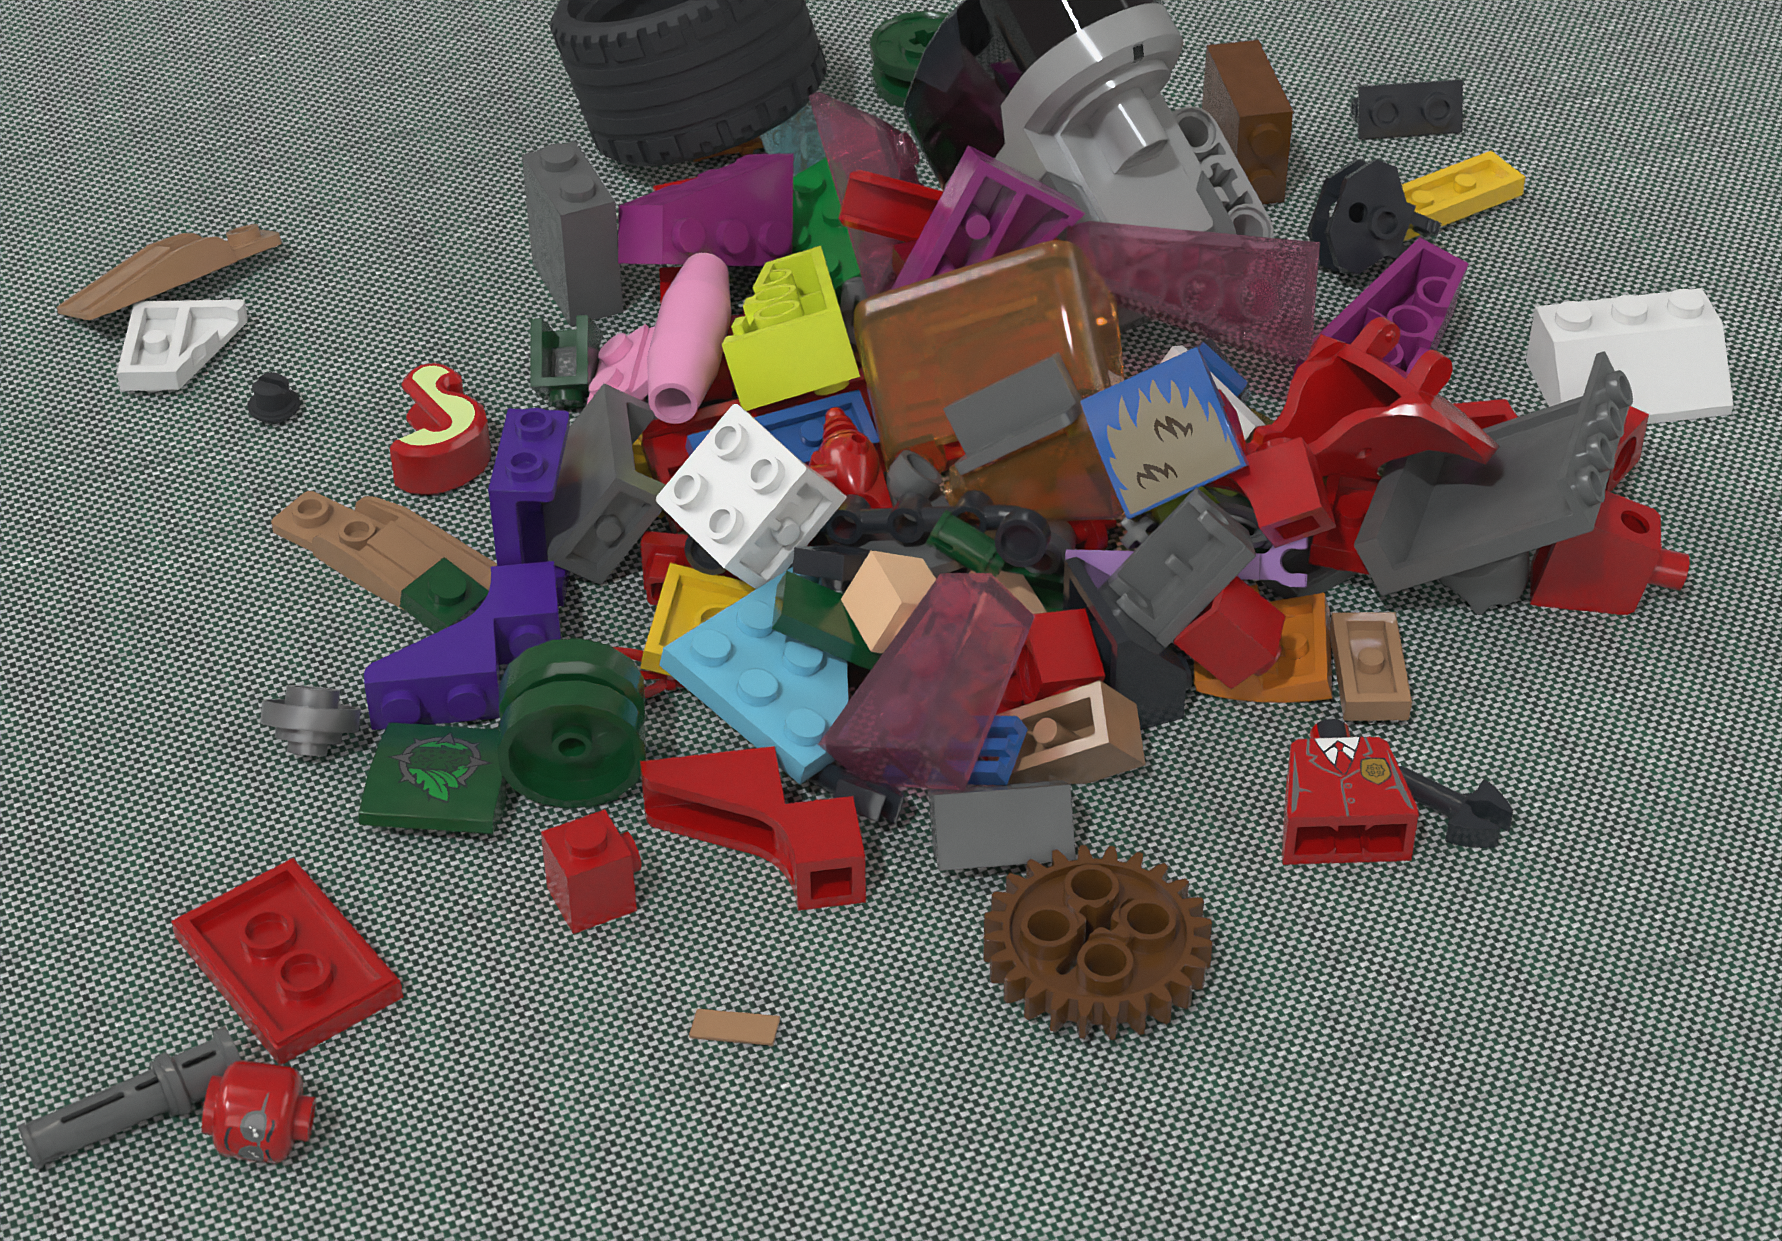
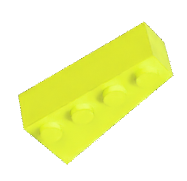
[722,246,860,411]

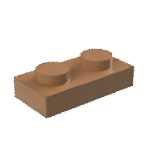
[1330,612,1412,721]

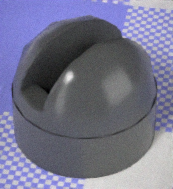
[887,450,942,501]

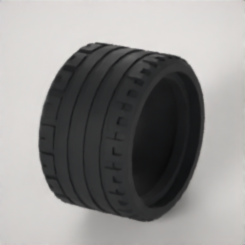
[550,0,827,166]

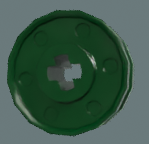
[870,11,978,111]

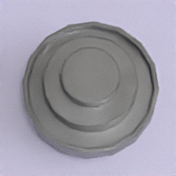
[260,685,361,756]

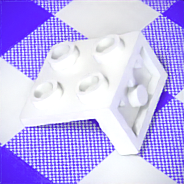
[656,404,847,589]

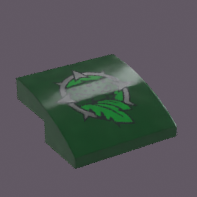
[358,722,506,834]

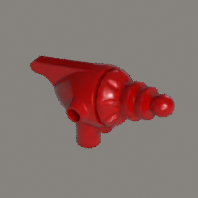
[809,407,893,508]

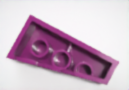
[1291,237,1469,381]

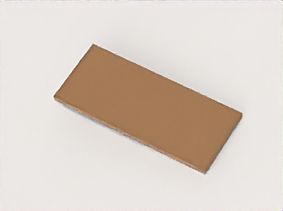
[689,1009,780,1046]

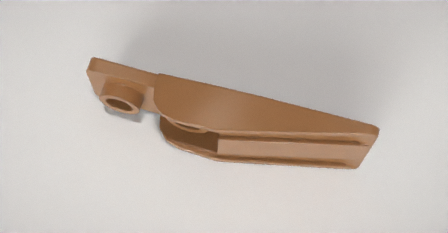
[57,224,282,320]
[271,491,497,611]

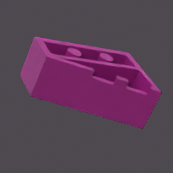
[884,145,1086,347]
[618,153,794,266]

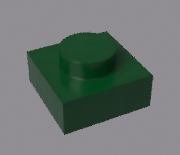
[399,557,489,633]

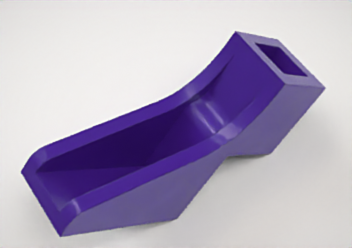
[364,561,561,730]

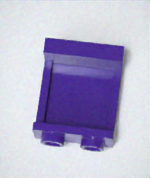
[488,408,571,606]

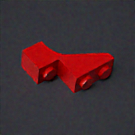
[1204,389,1336,548]
[640,746,866,911]

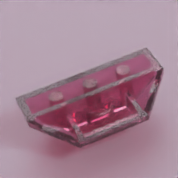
[809,92,925,310]

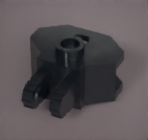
[1307,159,1442,274]

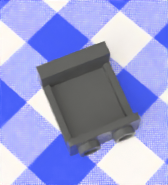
[542,383,666,585]

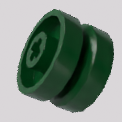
[497,638,646,808]

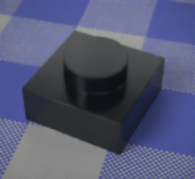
[793,544,885,591]

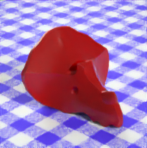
[1246,317,1500,479]

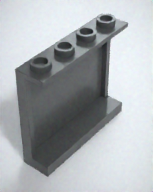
[1354,351,1633,596]

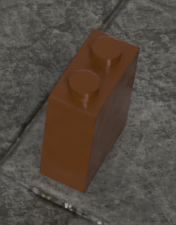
[1202,40,1293,205]

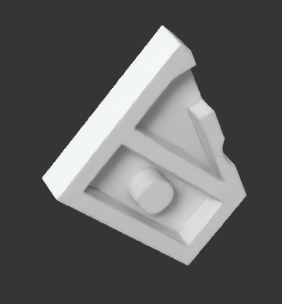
[117,300,248,392]

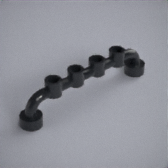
[684,490,1051,575]

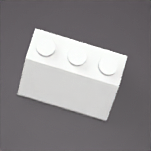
[1526,288,1733,424]

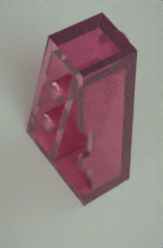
[818,573,1035,790]

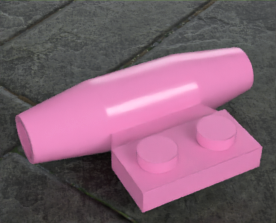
[587,253,731,424]

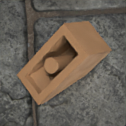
[988,681,1146,784]

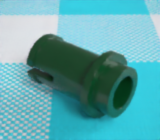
[925,509,1006,583]

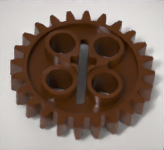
[983,845,1213,1040]

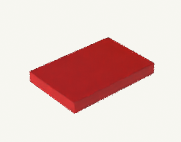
[171,858,403,1065]

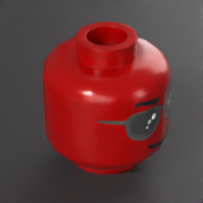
[201,1060,316,1164]

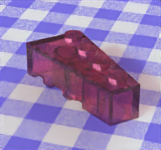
[1063,221,1320,365]

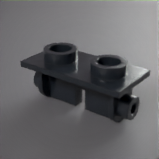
[1350,79,1463,139]

